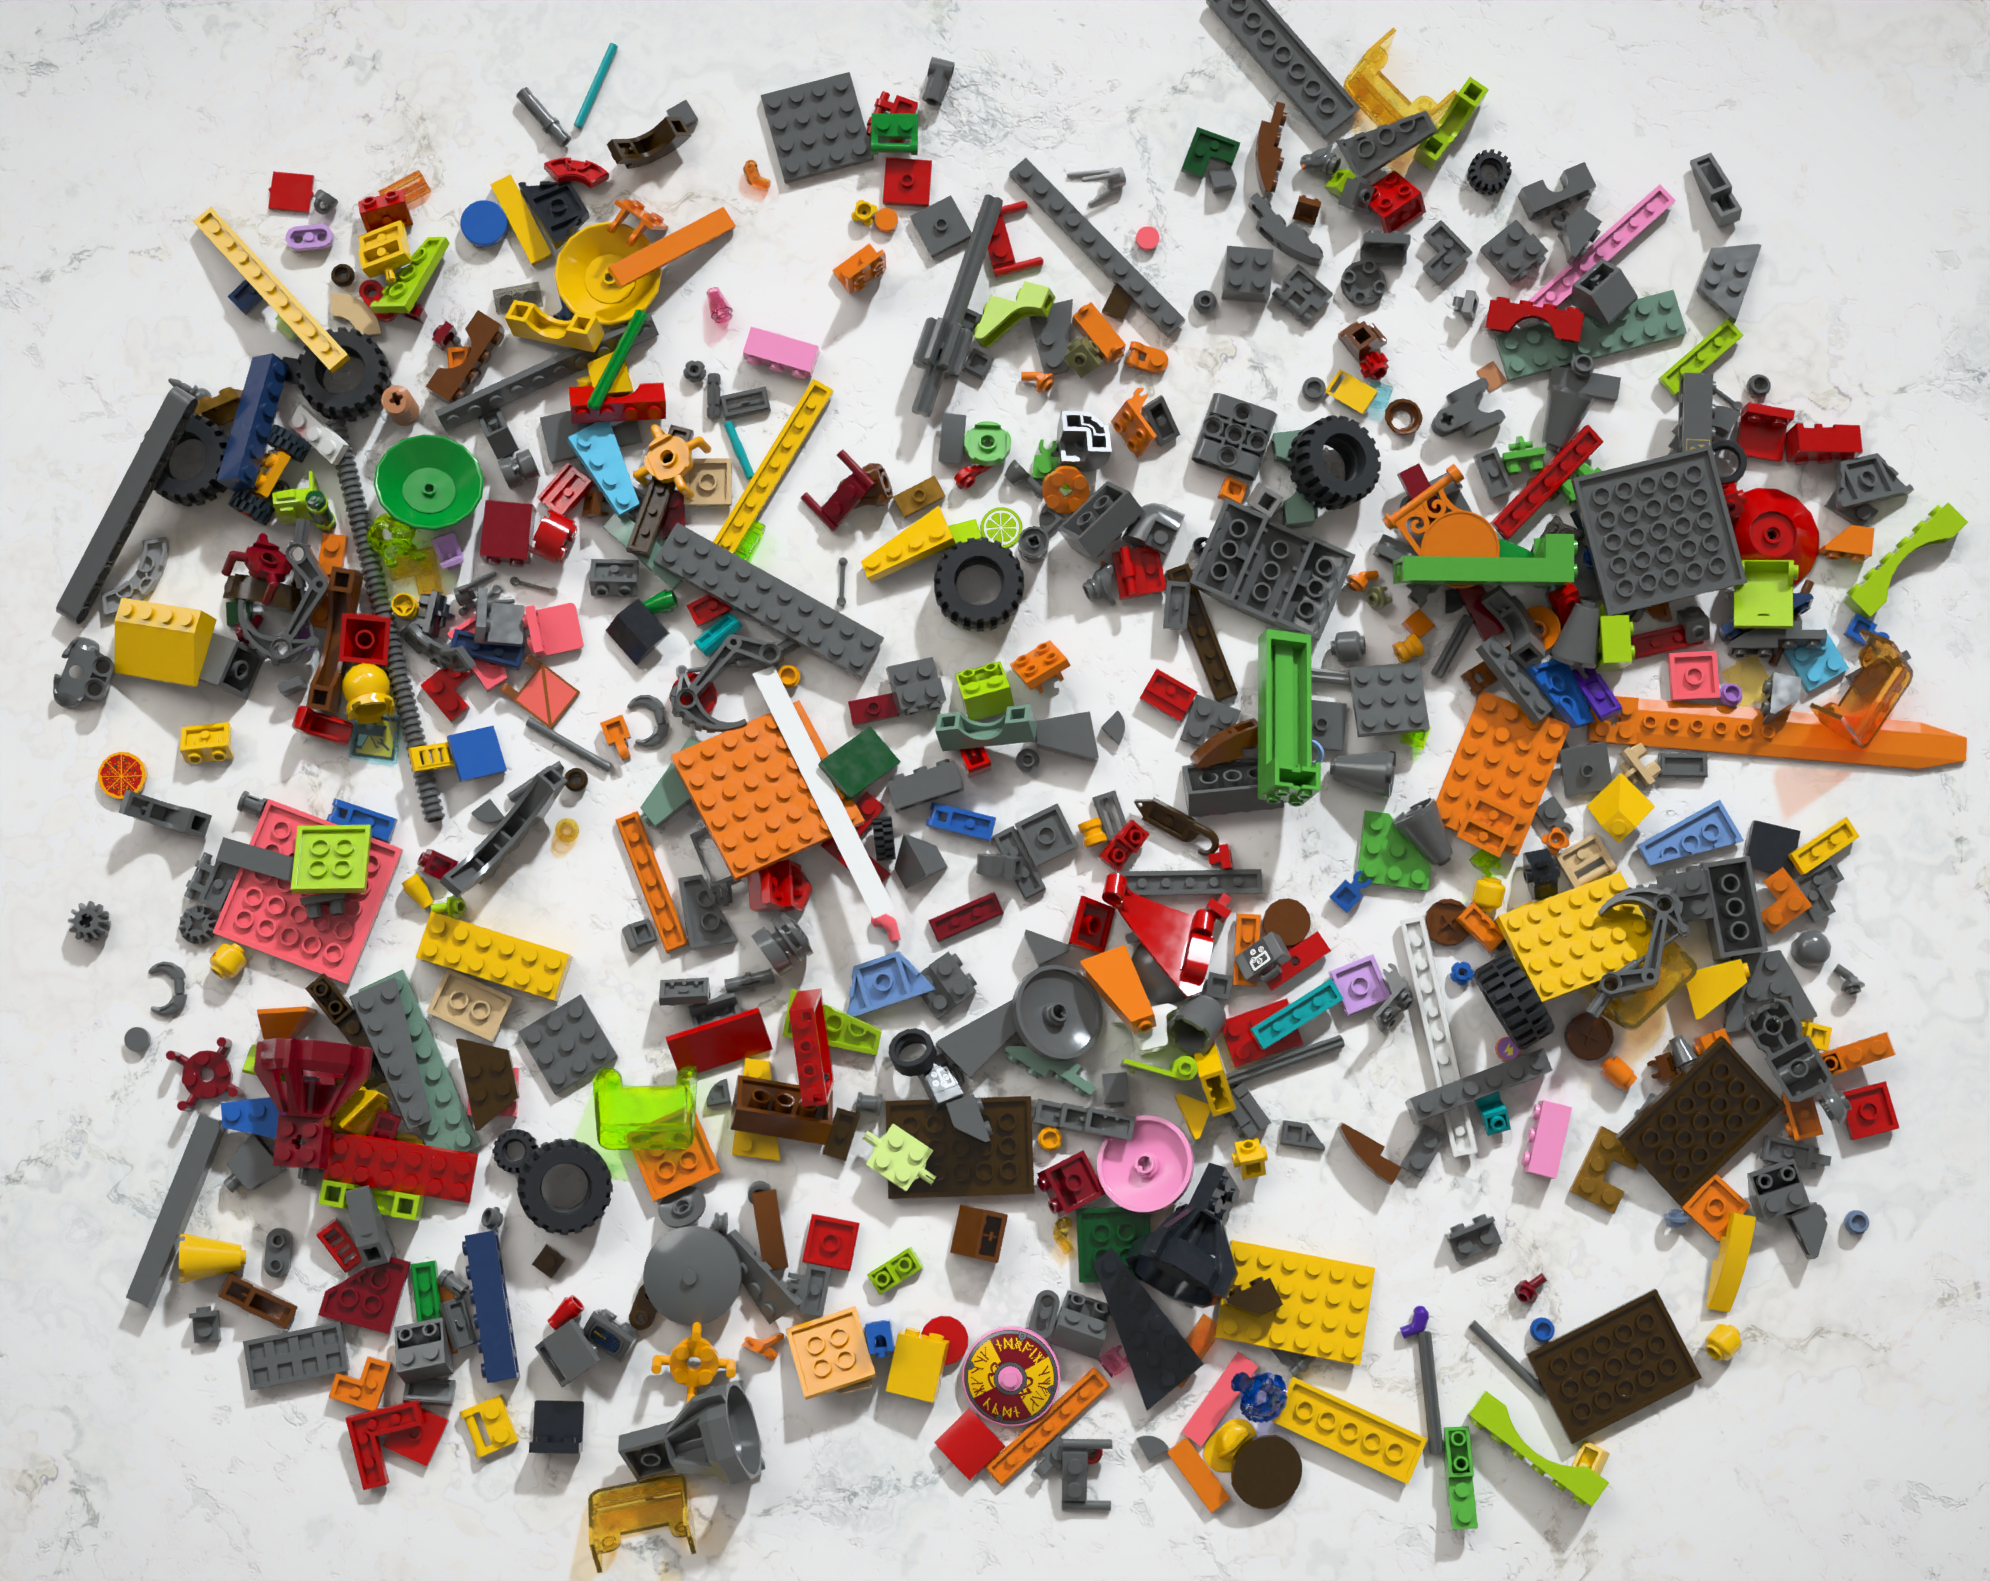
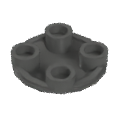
[1341,260,1387,306]

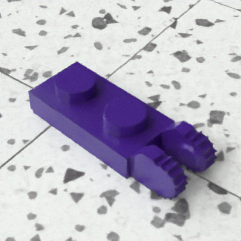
[1571,668,1622,722]

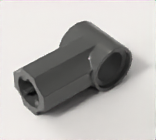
[923,56,955,106]

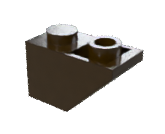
[1223,1276,1283,1317]

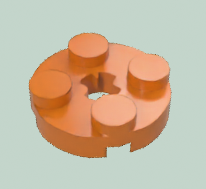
[1042,466,1089,514]

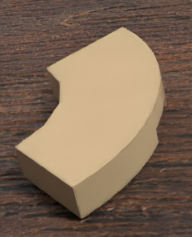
[330,293,382,337]

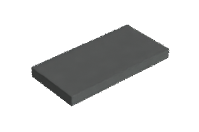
[540,411,642,464]

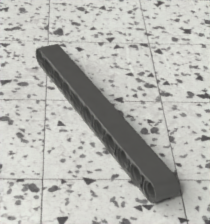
[56,386,198,625]

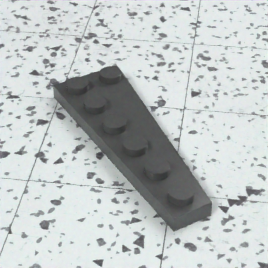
[349,977,432,1131]

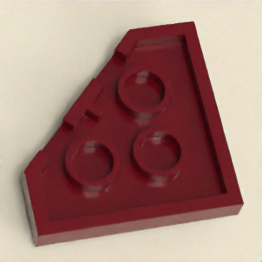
[318,1256,411,1334]

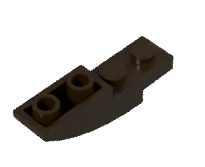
[305,973,376,1061]

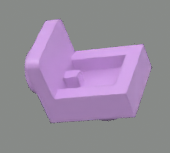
[431,531,464,570]

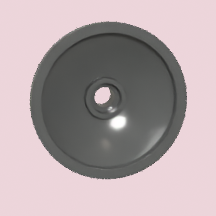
[1131,943,1187,1004]

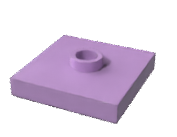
[1328,954,1390,1017]

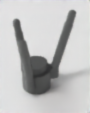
[454,572,515,609]

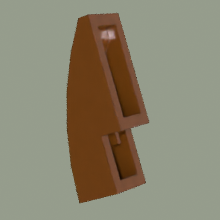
[1337,1122,1402,1185]
[752,1189,788,1271]
[218,1272,298,1329]

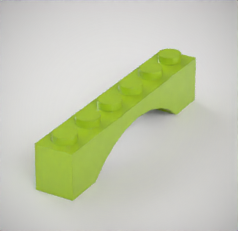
[1843,502,1968,619]
[1468,1390,1609,1507]

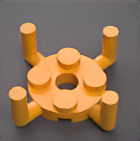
[633,425,712,500]
[651,1322,736,1404]

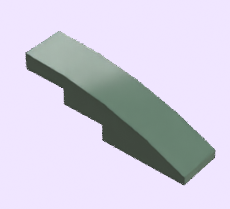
[602,514,683,590]

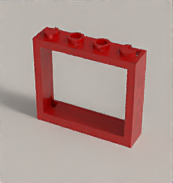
[789,988,835,1107]

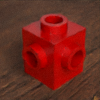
[1722,482,1747,520]

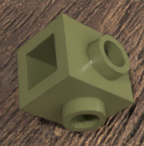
[1064,336,1103,378]

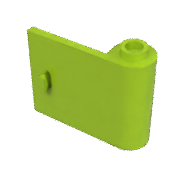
[1734,560,1799,629]
[1120,1056,1198,1082]

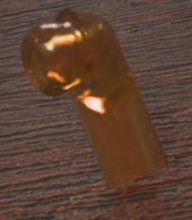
[743,160,771,191]

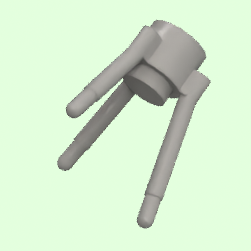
[1067,167,1126,206]

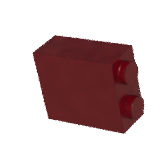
[479,500,536,567]

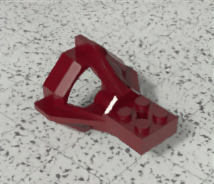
[254,1038,373,1170]

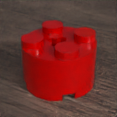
[529,509,578,564]

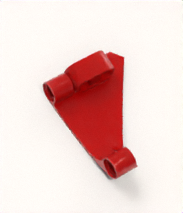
[1102,873,1216,998]

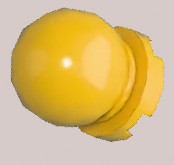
[342,663,395,724]

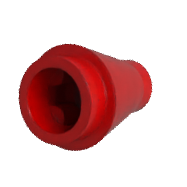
[547,1295,584,1330]

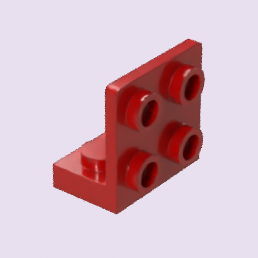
[1368,171,1426,234]
[1736,402,1795,462]

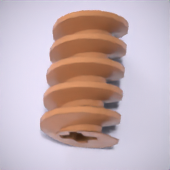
[381,385,420,426]

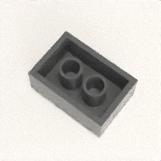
[1057,481,1144,560]

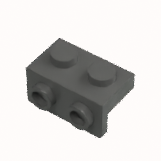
[1360,230,1411,266]
[688,993,741,1028]

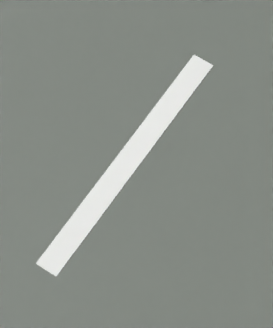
[752,666,895,919]

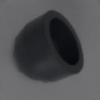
[1192,537,1208,556]

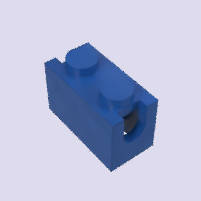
[865,1319,895,1358]

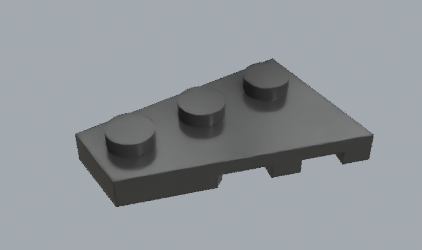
[1029,299,1073,376]
[678,874,738,950]

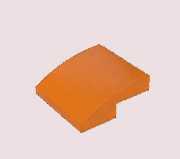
[1456,794,1521,858]

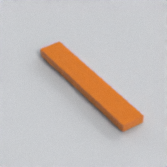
[607,207,736,289]
[615,811,689,953]
[985,1367,1110,1486]

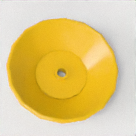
[554,222,662,326]

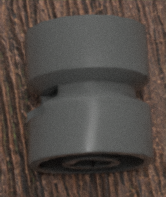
[498,449,541,489]
[1018,526,1049,563]

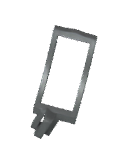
[690,827,742,906]

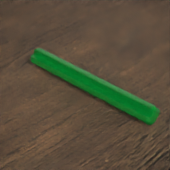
[587,309,647,411]

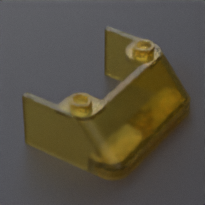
[1343,27,1458,127]
[1578,917,1697,1030]
[588,1473,696,1573]

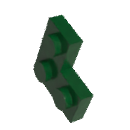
[1181,127,1241,179]

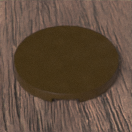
[1231,1435,1302,1509]

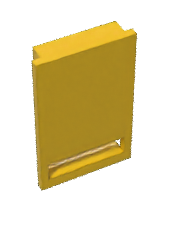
[1325,369,1378,414]

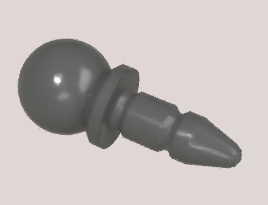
[168,378,212,400]

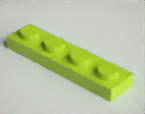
[1658,319,1744,397]

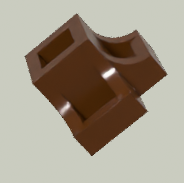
[1338,321,1387,363]

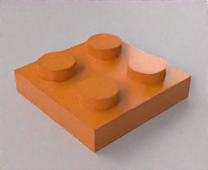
[1680,1173,1751,1241]

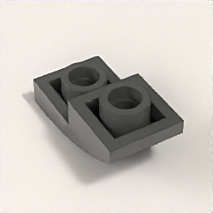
[938,412,966,464]

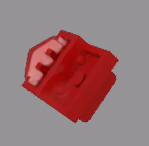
[748,859,813,912]

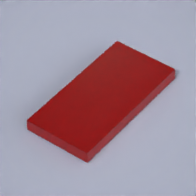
[666,1007,773,1079]

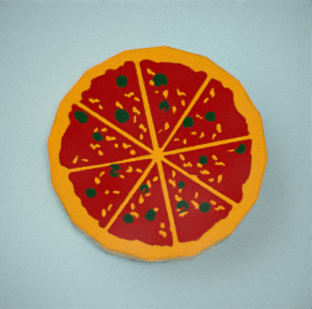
[98,752,148,800]

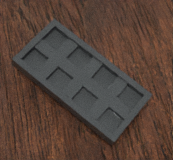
[243,1321,350,1390]

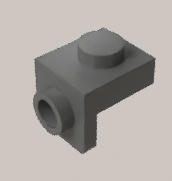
[1677,606,1710,644]

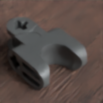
[1431,378,1506,438]

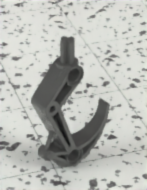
[238,518,330,666]
[669,634,802,733]
[1586,884,1690,1019]

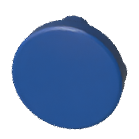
[460,200,508,248]

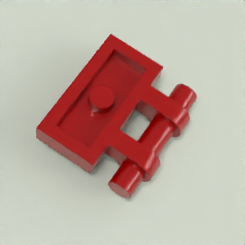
[866,91,918,143]

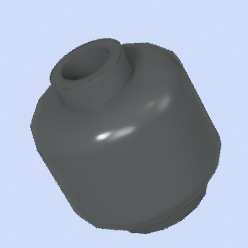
[1330,630,1366,662]

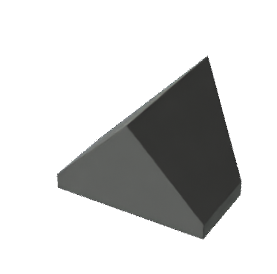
[894,833,948,890]

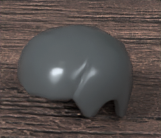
[1791,930,1831,968]

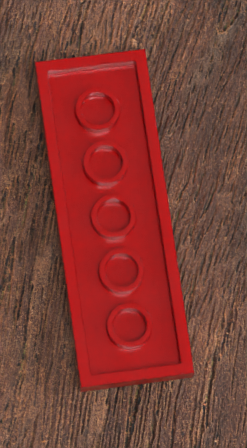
[323,1130,479,1204]

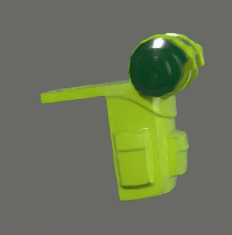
[272,471,336,533]

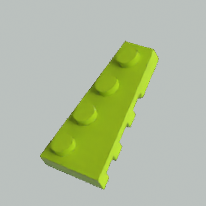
[369,237,450,313]
[782,988,882,1055]

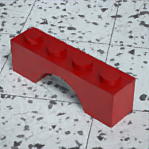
[1485,297,1585,344]
[569,382,666,424]

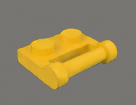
[459,1395,519,1458]

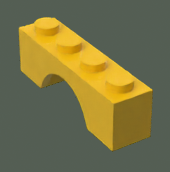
[505,300,605,352]

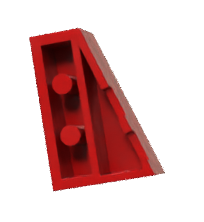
[1785,423,1863,465]

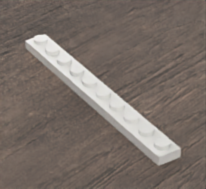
[1400,915,1478,1157]

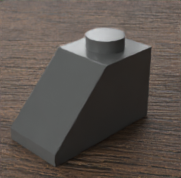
[478,408,519,460]
[1784,1202,1828,1259]

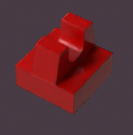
[1208,844,1234,870]
[1204,893,1231,923]

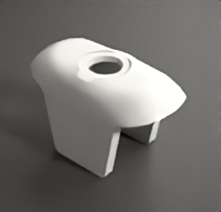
[1111,1003,1179,1056]

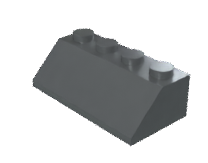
[1182,759,1284,817]

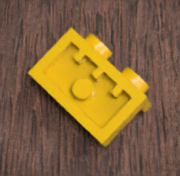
[180,722,234,764]

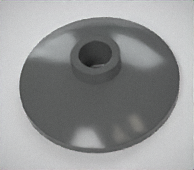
[658,1186,706,1228]

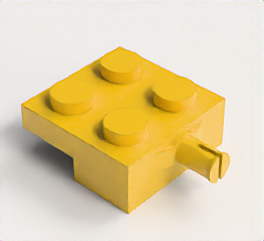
[358,220,412,284]

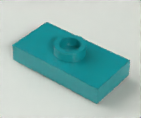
[693,612,743,657]

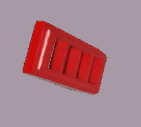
[316,1218,362,1273]

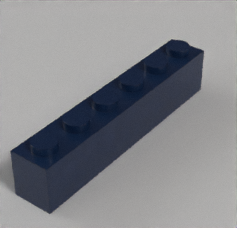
[216,353,289,492]
[462,1230,520,1383]

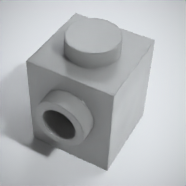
[1246,482,1283,518]

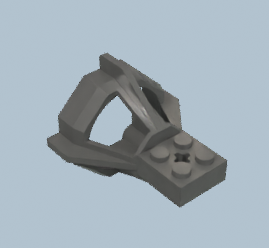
[618,1380,765,1485]

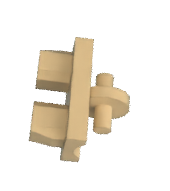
[1619,743,1662,788]

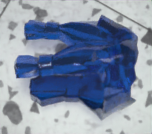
[1231,1372,1288,1423]

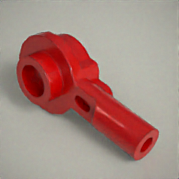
[954,465,995,489]

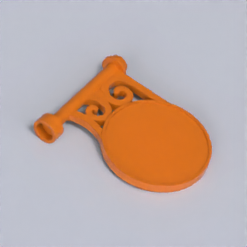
[1382,464,1500,589]

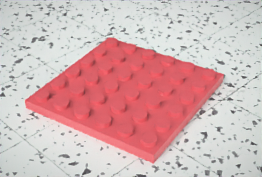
[213,799,404,984]

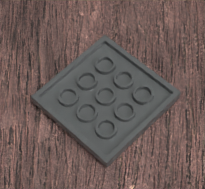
[761,72,874,184]

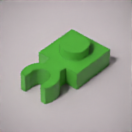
[1032,439,1058,481]

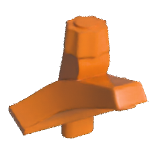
[741,1332,784,1362]

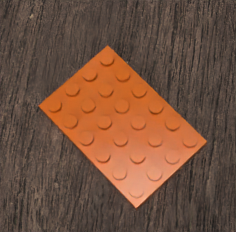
[1436,690,1570,857]

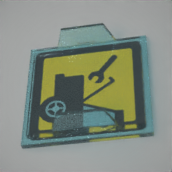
[349,715,402,764]

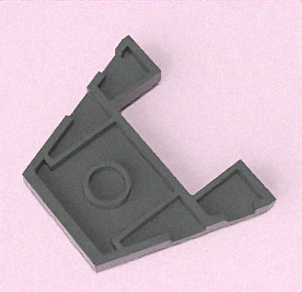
[1723,950,1817,1033]

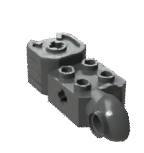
[1745,998,1852,1125]

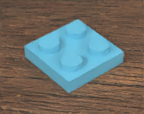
[1783,628,1849,693]

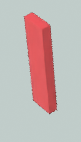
[1181,1352,1258,1447]

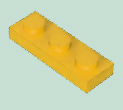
[1788,817,1860,875]

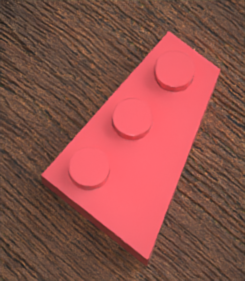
[447,615,508,693]

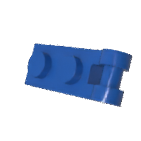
[326,798,398,842]
[926,802,996,842]

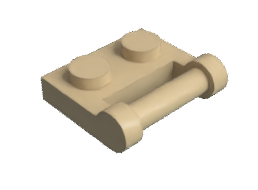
[1554,832,1617,889]

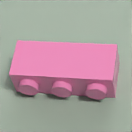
[743,327,819,379]
[1521,1100,1572,1179]

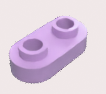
[286,224,334,252]

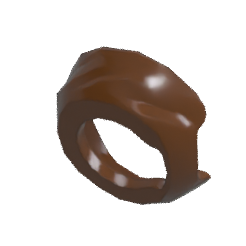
[1385,398,1423,435]

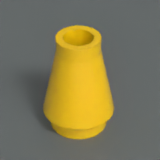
[401,873,434,910]

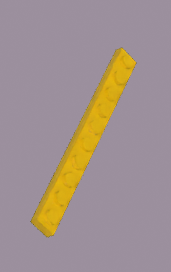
[193,207,351,374]
[713,379,834,554]

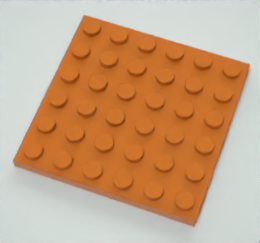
[670,700,865,881]

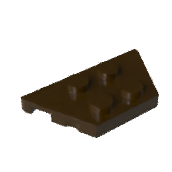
[456,1038,520,1131]

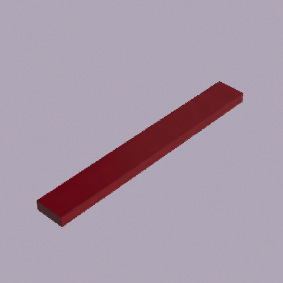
[1397,463,1505,642]

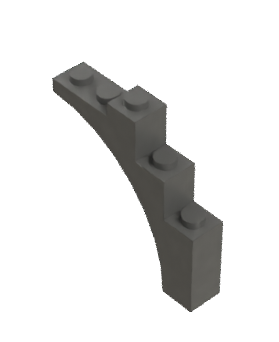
[440,765,568,898]

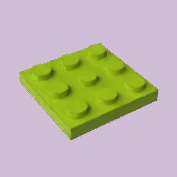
[291,825,372,894]

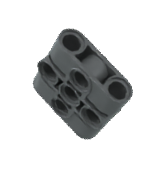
[1191,393,1277,481]

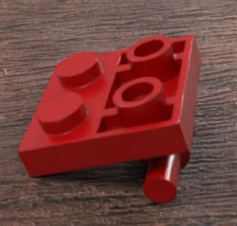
[1111,546,1166,600]

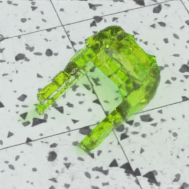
[366,512,425,569]

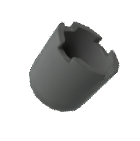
[1167,995,1226,1056]

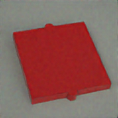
[268,171,314,213]

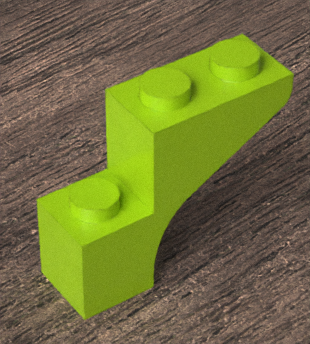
[974,281,1056,348]

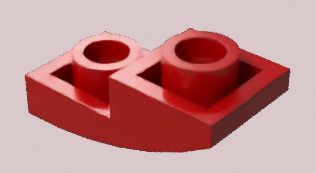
[1098,820,1150,872]

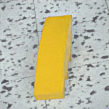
[1706,1212,1756,1313]

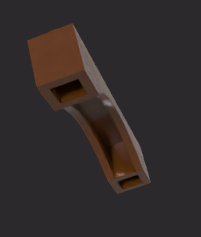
[306,566,364,714]

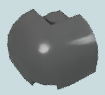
[1057,411,1111,472]
[1122,503,1185,556]

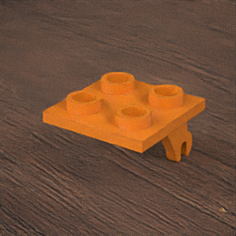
[607,199,669,247]
[1111,388,1157,458]

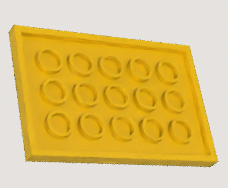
[1495,871,1665,1003]
[1214,1240,1375,1366]

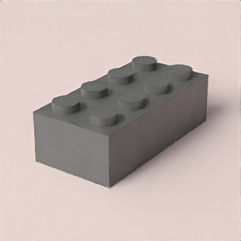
[1698,856,1768,961]

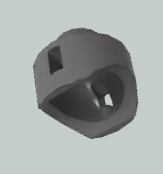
[1405,584,1441,609]

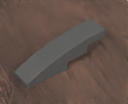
[1033,1099,1136,1141]

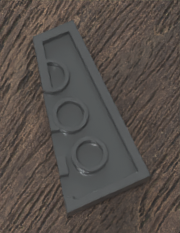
[1336,110,1439,180]
[1475,636,1554,724]
[724,1229,803,1325]

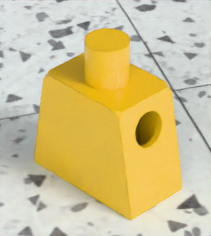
[577,352,634,397]

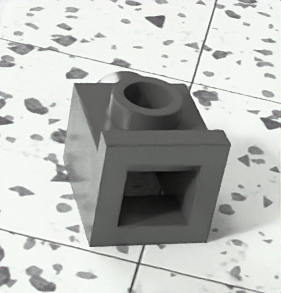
[1338,176,1375,215]

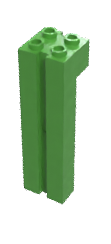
[1393,534,1578,586]
[1258,629,1321,807]

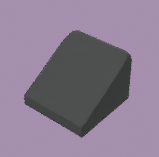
[1208,166,1237,194]
[622,918,657,951]

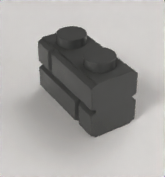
[1222,1083,1271,1140]

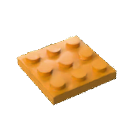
[785,1306,877,1400]

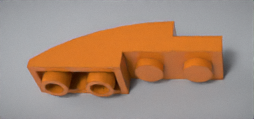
[1820,1031,1896,1075]

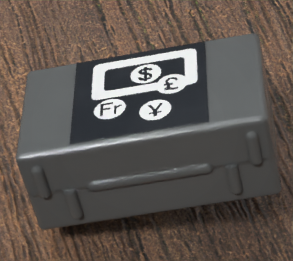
[1234,932,1292,984]
[918,1053,965,1111]

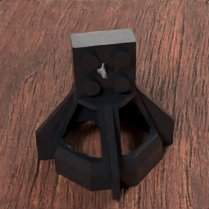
[1125,1163,1240,1309]

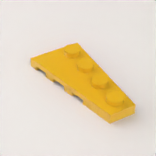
[861,506,956,583]
[732,1058,780,1161]

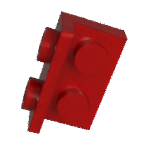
[358,190,413,233]

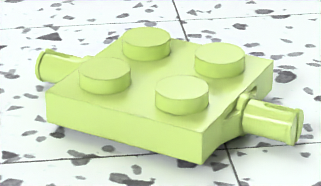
[862,1124,937,1192]

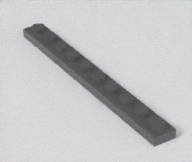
[1009,158,1186,337]
[435,313,659,432]

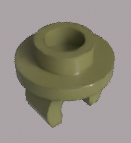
[1367,586,1393,611]

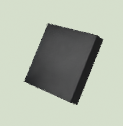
[1745,820,1801,877]

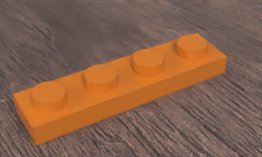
[311,533,348,629]

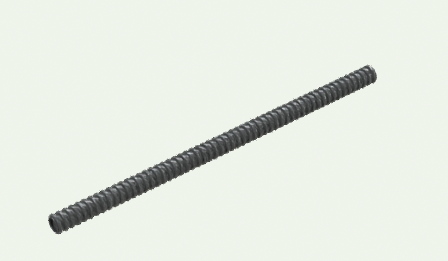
[326,419,445,823]

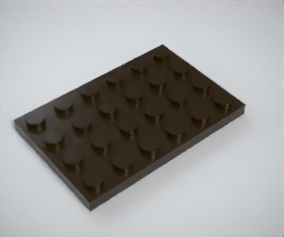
[1615,1036,1786,1206]
[885,1096,1034,1199]
[1525,1289,1702,1444]

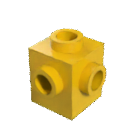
[1231,1138,1268,1180]

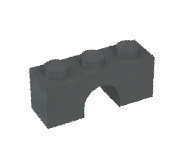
[1518,162,1596,220]

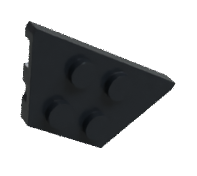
[518,181,590,250]

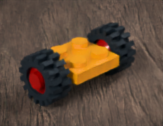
[228,424,312,525]

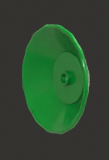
[374,434,484,531]

